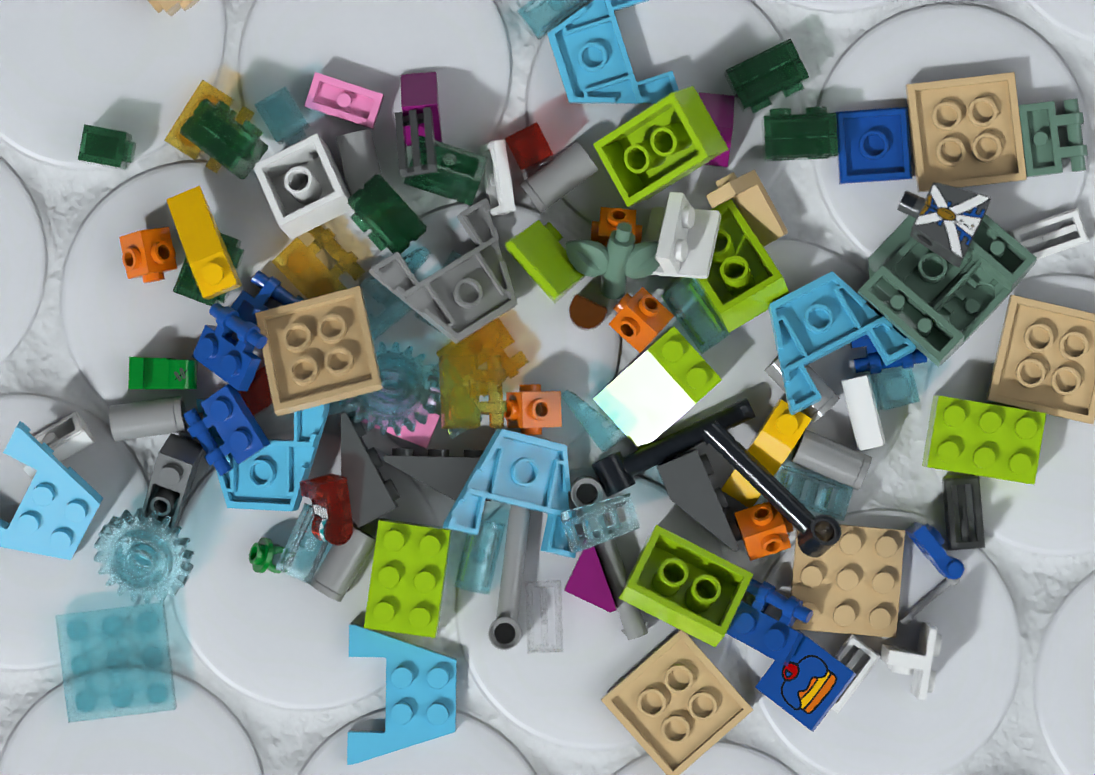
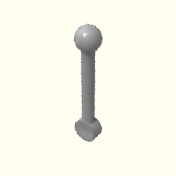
[899,577,960,625]

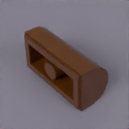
[569,294,608,331]

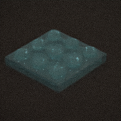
[55,602,177,723]

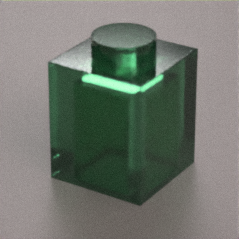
[78,124,136,170]

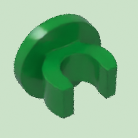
[249,537,288,573]

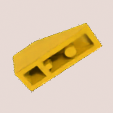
[166,185,242,300]
[721,399,812,508]

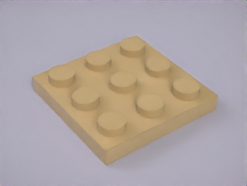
[905,72,1027,193]
[255,286,383,416]
[986,295,1095,424]
[790,524,905,638]
[601,629,753,775]

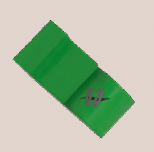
[128,357,198,389]

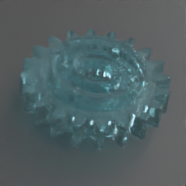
[343,341,440,436]
[94,508,194,604]

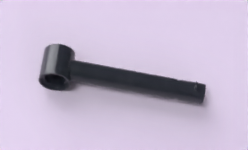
[591,398,756,497]
[701,420,841,557]

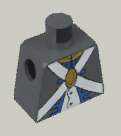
[897,183,991,268]

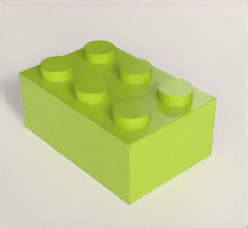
[593,86,729,207]
[922,395,1046,485]
[364,519,452,638]
[619,525,753,647]

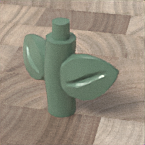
[565,222,660,300]

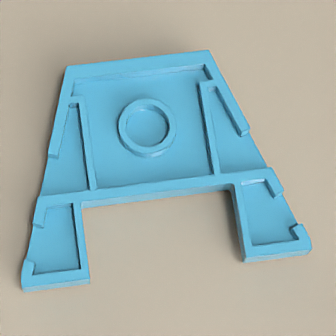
[547,0,679,104]
[768,271,916,415]
[196,398,330,512]
[0,421,103,560]
[443,429,576,558]
[347,624,457,765]

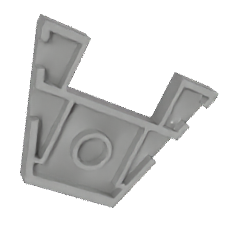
[369,197,517,344]

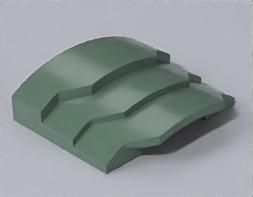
[858,214,1037,367]

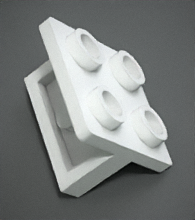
[644,192,721,279]
[880,622,942,700]

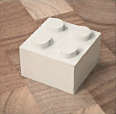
[252,133,355,240]

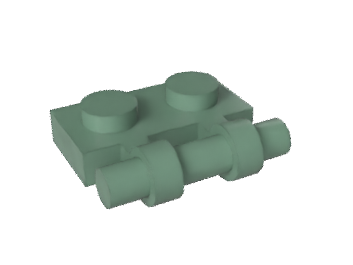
[1018,99,1088,177]

